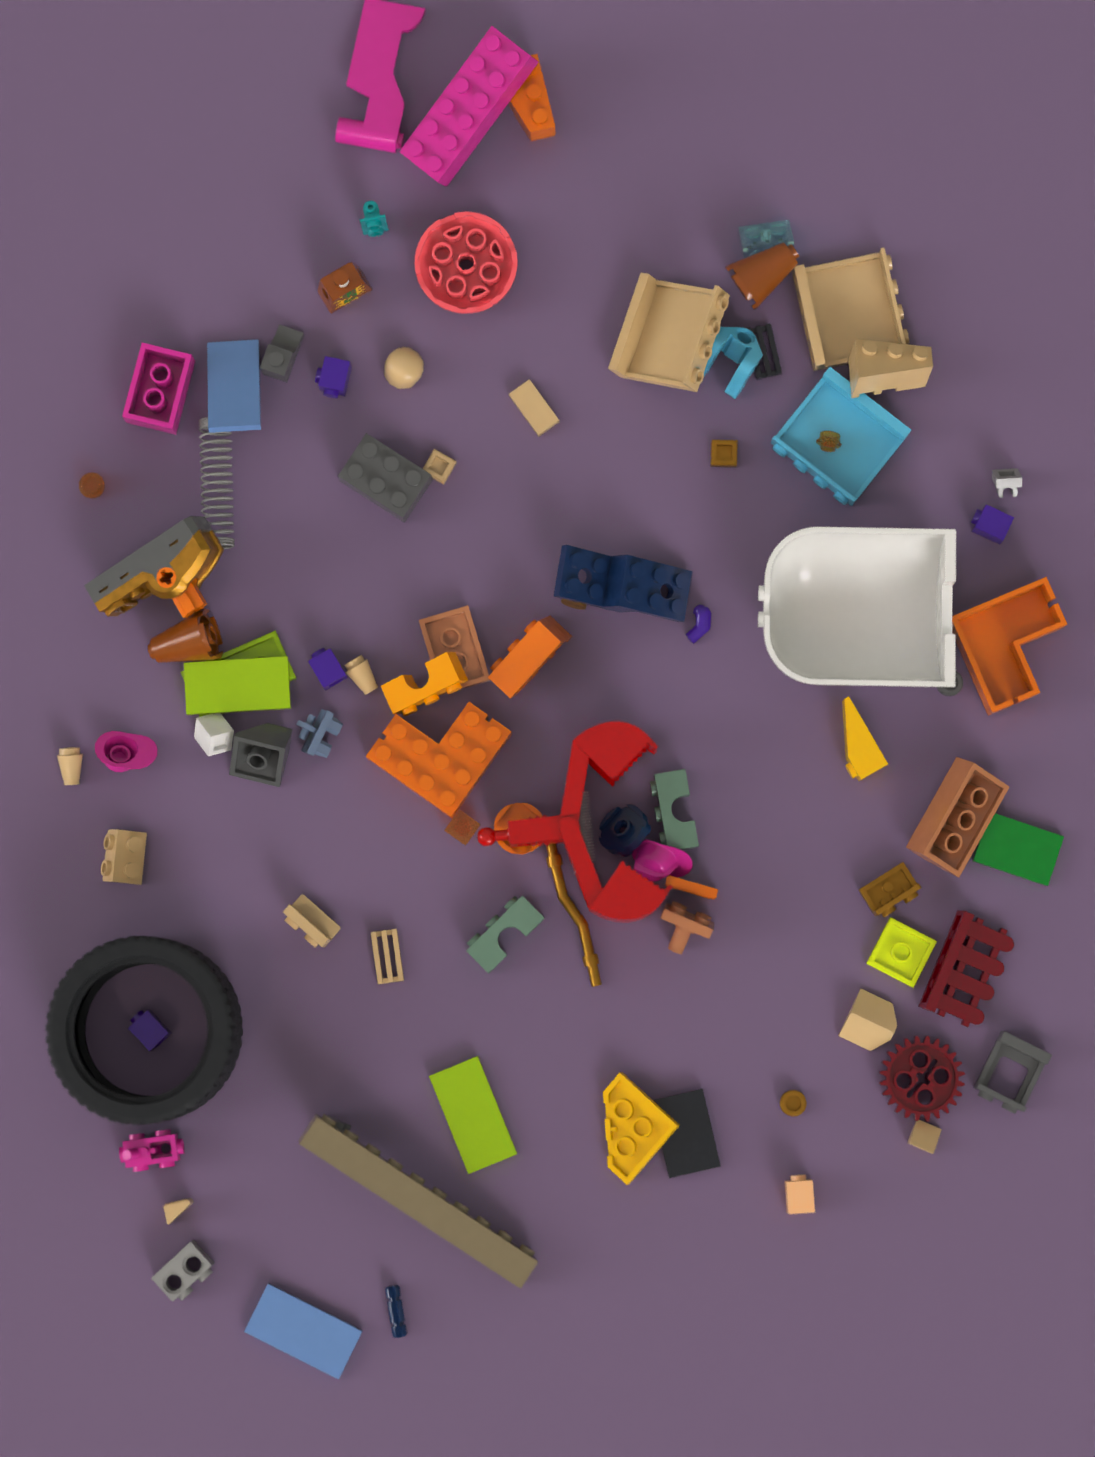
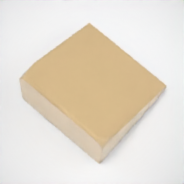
[907,1120,942,1154]
[163,1198,193,1225]

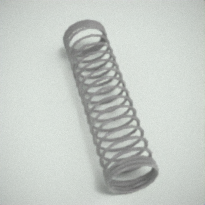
[199,417,235,549]

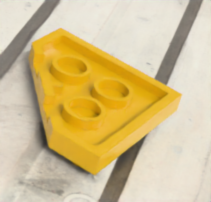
[603,1072,680,1185]

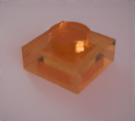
[444,809,481,846]

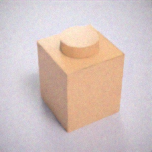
[784,1174,815,1214]

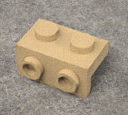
[101,829,147,885]
[283,894,341,948]

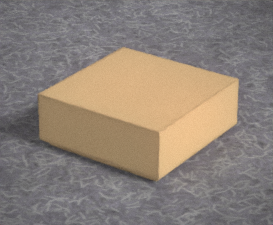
[423,449,457,485]

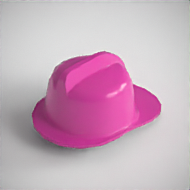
[95,731,158,773]
[632,840,693,882]

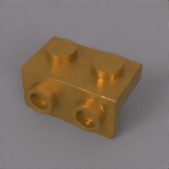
[858,862,922,918]

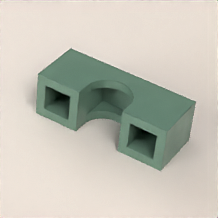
[650,769,699,850]
[466,895,545,974]

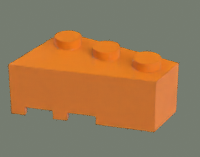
[508,54,556,141]
[488,615,573,699]

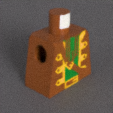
[317,262,372,314]

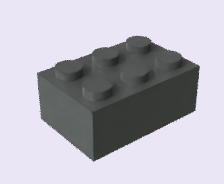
[338,433,433,523]

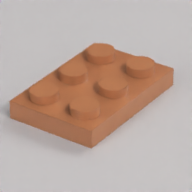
[419,605,491,695]

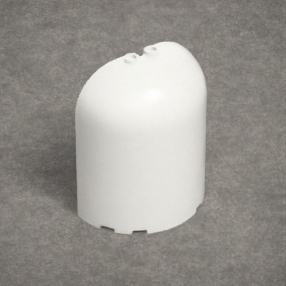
[758,527,956,687]

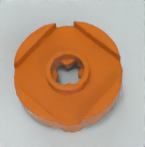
[494,803,542,855]

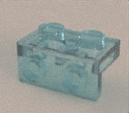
[738,220,794,258]

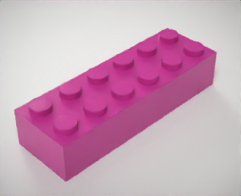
[399,26,539,187]

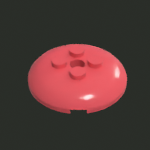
[414,212,518,314]

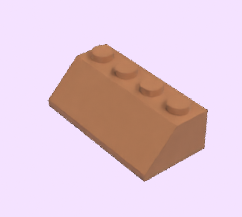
[906,757,1009,877]

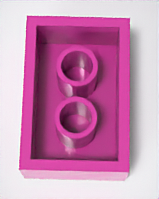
[122,343,196,435]

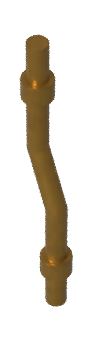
[546,844,602,987]

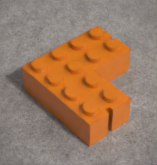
[952,577,1067,716]
[366,702,512,818]

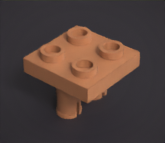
[661,901,714,955]

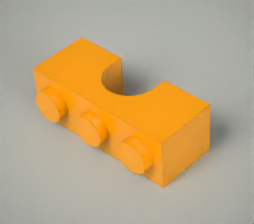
[381,652,468,717]

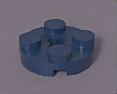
[599,804,651,857]

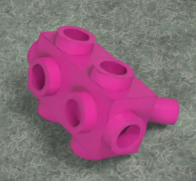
[119,1129,185,1172]

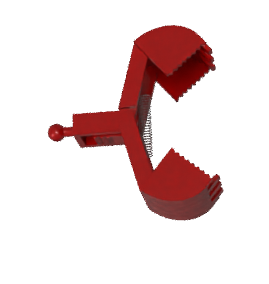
[477,721,673,923]

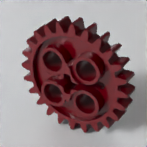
[879,1036,965,1121]

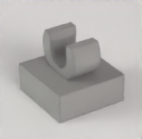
[992,468,1022,498]

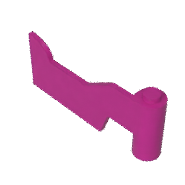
[335,0,425,153]

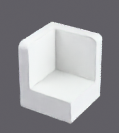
[194,713,234,756]

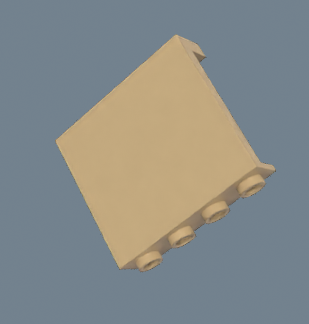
[792,248,909,371]
[608,273,730,392]

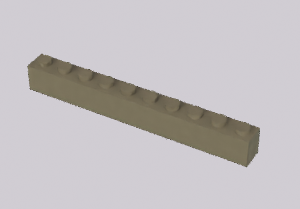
[298,1114,538,1289]

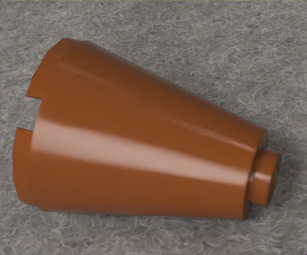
[725,242,800,310]
[148,609,223,663]

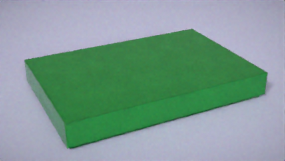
[972,813,1064,886]

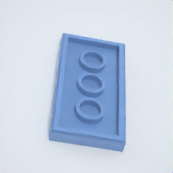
[207,339,261,433]
[244,1283,363,1380]

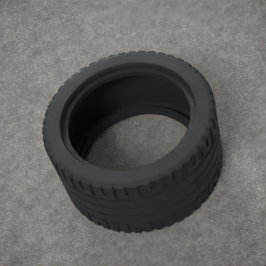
[46,936,243,1125]

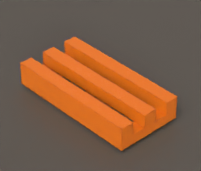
[665,876,718,900]

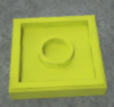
[866,917,937,988]

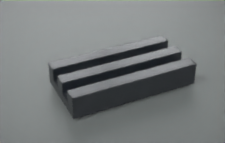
[747,323,782,380]

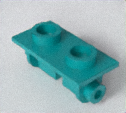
[360,201,388,237]

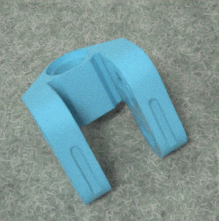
[704,327,763,399]

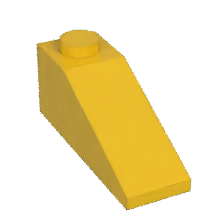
[842,696,888,781]

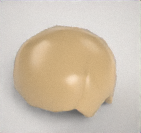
[384,347,424,389]

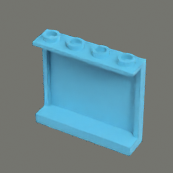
[771,367,911,506]

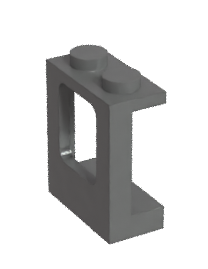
[973,1031,1052,1114]

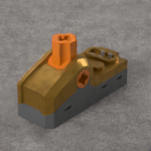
[84,516,224,618]

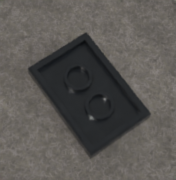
[653,1089,721,1178]

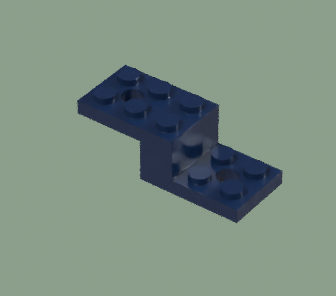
[554,545,692,622]

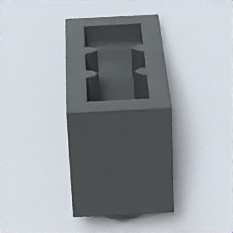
[260,325,304,382]

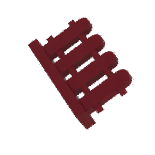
[918,910,1014,1027]

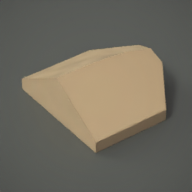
[838,988,897,1051]

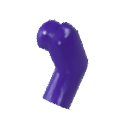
[685,604,712,644]

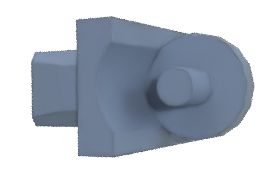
[296,709,343,758]

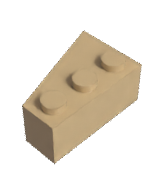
[848,339,933,398]

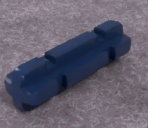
[385,1285,407,1338]

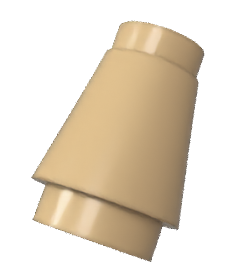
[344,655,378,695]
[57,747,83,785]

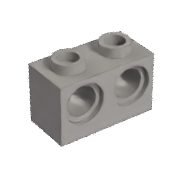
[151,1240,215,1302]

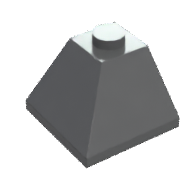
[229,723,293,787]

